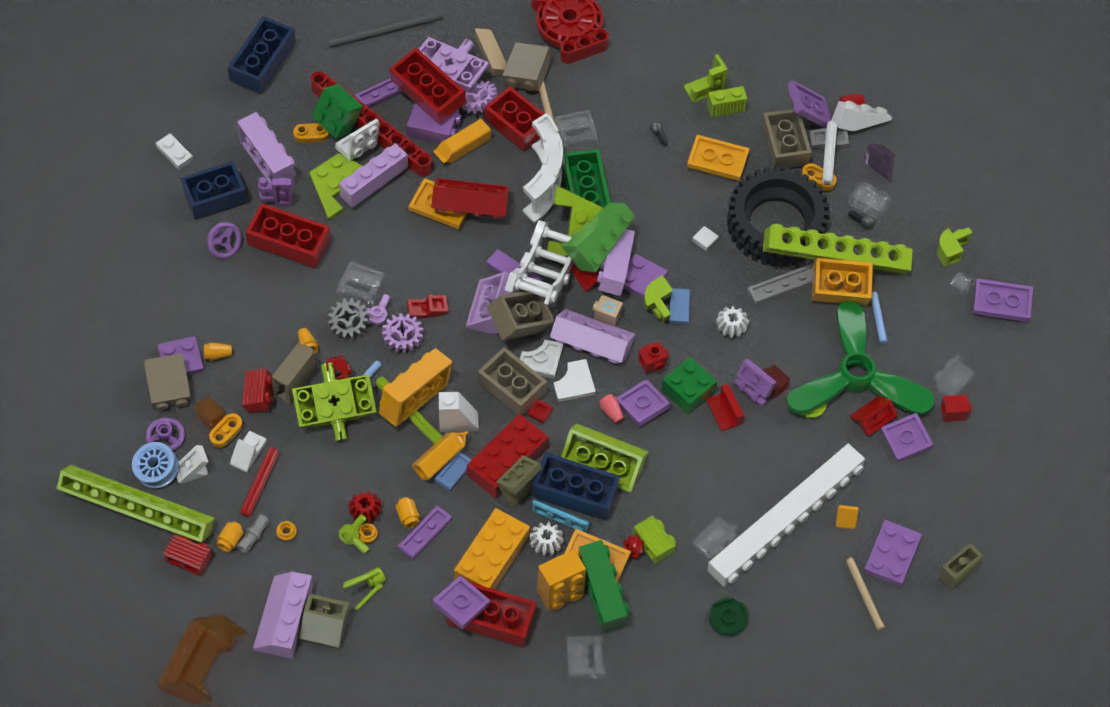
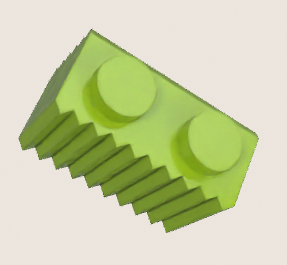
[707,86,747,118]
[632,515,676,564]

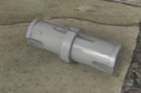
[237,515,270,554]

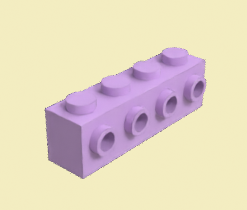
[339,143,408,208]
[597,229,635,296]

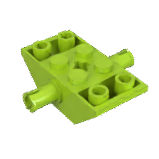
[292,363,376,442]

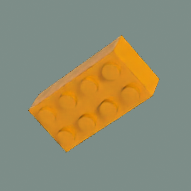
[379,348,453,427]
[454,508,530,589]

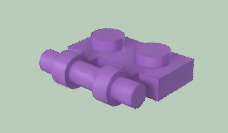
[258,177,293,206]
[734,359,776,407]

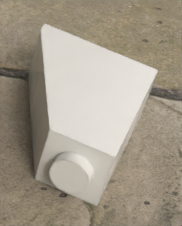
[439,392,479,432]

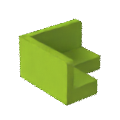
[684,54,728,103]

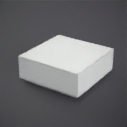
[692,226,719,251]

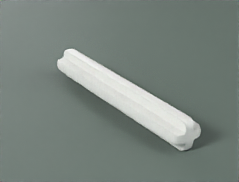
[822,121,837,185]

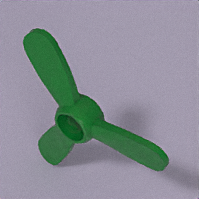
[787,301,934,416]

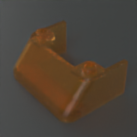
[157,613,247,704]

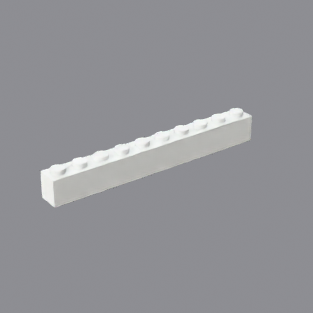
[707,443,865,587]

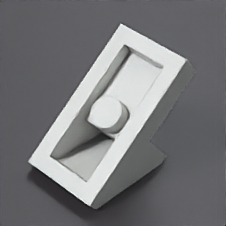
[230,431,267,473]
[176,445,208,484]

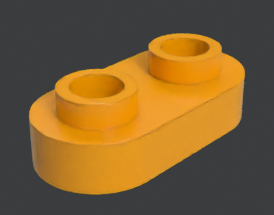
[293,123,330,143]
[801,163,837,191]
[209,413,243,448]

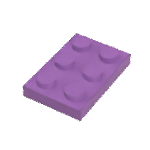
[787,80,832,128]
[973,278,1033,322]
[864,520,922,587]

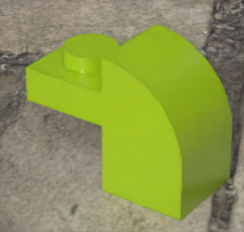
[937,227,972,267]
[643,275,673,322]

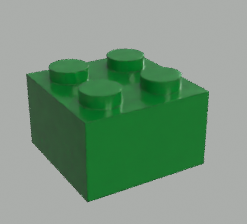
[311,84,363,139]
[661,357,717,415]

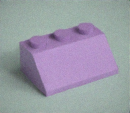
[465,271,519,334]

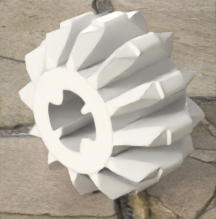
[716,305,749,339]
[530,522,564,557]

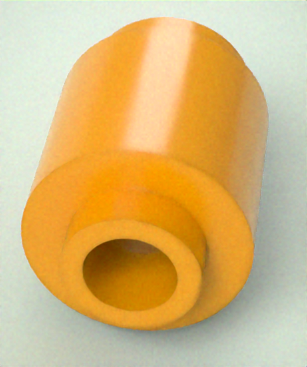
[395,497,420,528]
[216,521,244,552]

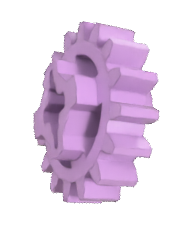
[462,80,498,114]
[382,313,424,353]

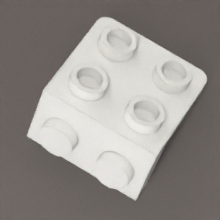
[335,119,380,161]

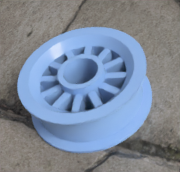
[132,442,179,488]

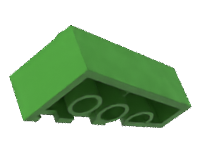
[561,202,635,272]

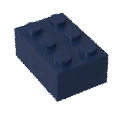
[180,161,247,219]

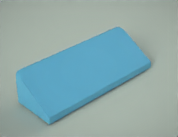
[532,499,591,533]

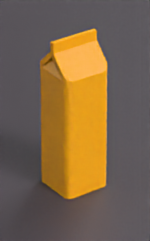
[433,119,491,164]
[411,431,469,480]

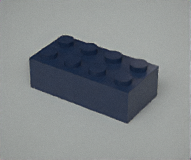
[228,16,296,93]
[532,452,620,520]

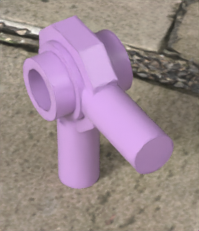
[354,294,390,325]

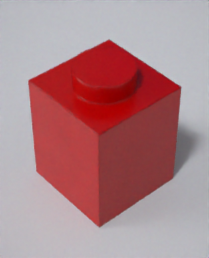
[940,394,972,422]

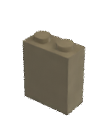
[502,42,552,91]
[272,343,316,405]
[144,353,192,411]

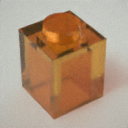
[194,396,225,431]

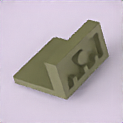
[497,455,542,508]

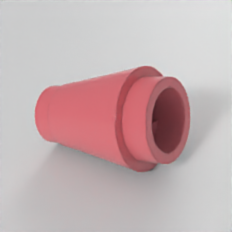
[599,394,625,424]

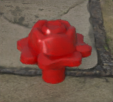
[623,535,644,558]

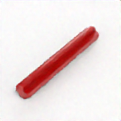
[240,447,279,517]

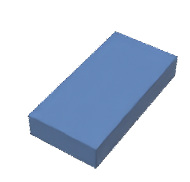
[669,288,690,325]
[434,452,472,492]

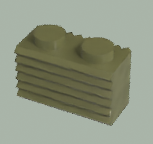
[939,543,984,589]

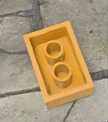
[811,258,873,306]
[537,549,586,612]

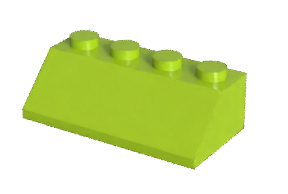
[561,423,649,492]

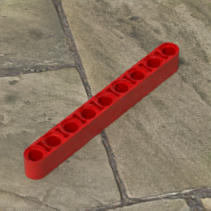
[310,71,432,177]

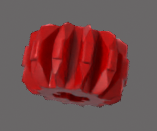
[348,490,382,524]

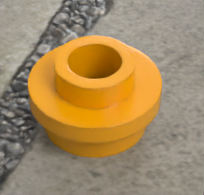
[276,521,297,541]
[358,523,378,543]

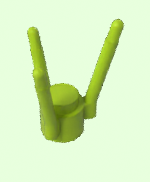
[343,567,386,610]

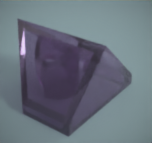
[864,144,896,183]

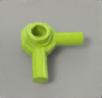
[339,515,370,554]

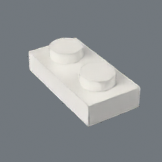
[156,133,193,170]

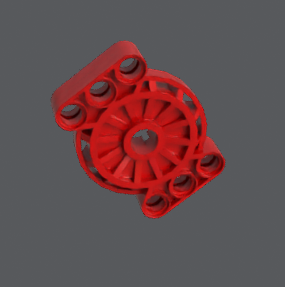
[531,0,609,64]

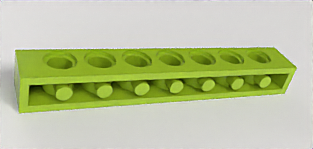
[763,224,913,274]
[56,465,215,542]

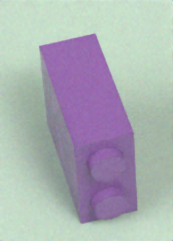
[407,103,462,144]

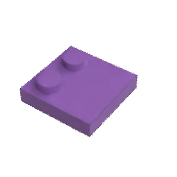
[623,254,668,299]
[158,336,204,376]
[617,379,670,427]
[881,413,933,463]
[432,576,491,629]

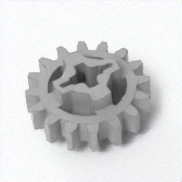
[328,298,370,340]

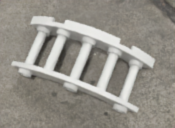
[523,113,563,224]
[505,220,574,305]

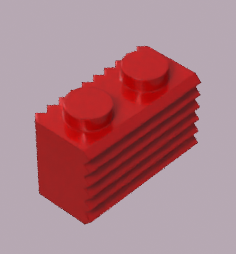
[242,368,273,413]
[164,535,212,576]

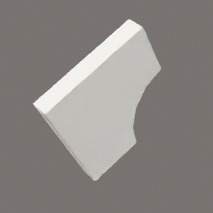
[520,340,563,379]
[553,359,596,402]

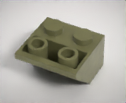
[299,594,350,649]

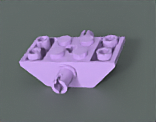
[419,37,489,92]

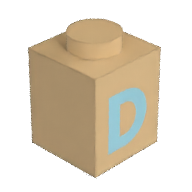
[592,295,623,326]

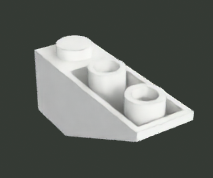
[831,101,892,131]

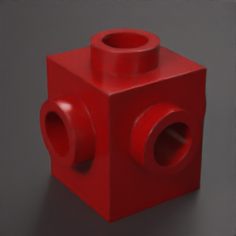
[638,341,669,374]
[325,355,352,380]

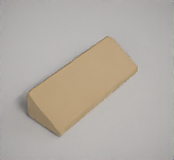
[474,28,507,76]

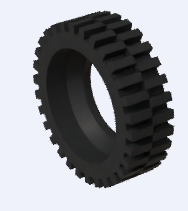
[727,167,830,267]

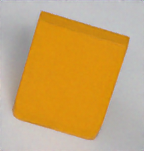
[836,505,858,529]

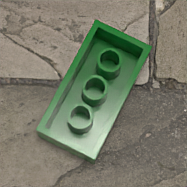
[562,149,610,208]
[578,540,630,632]

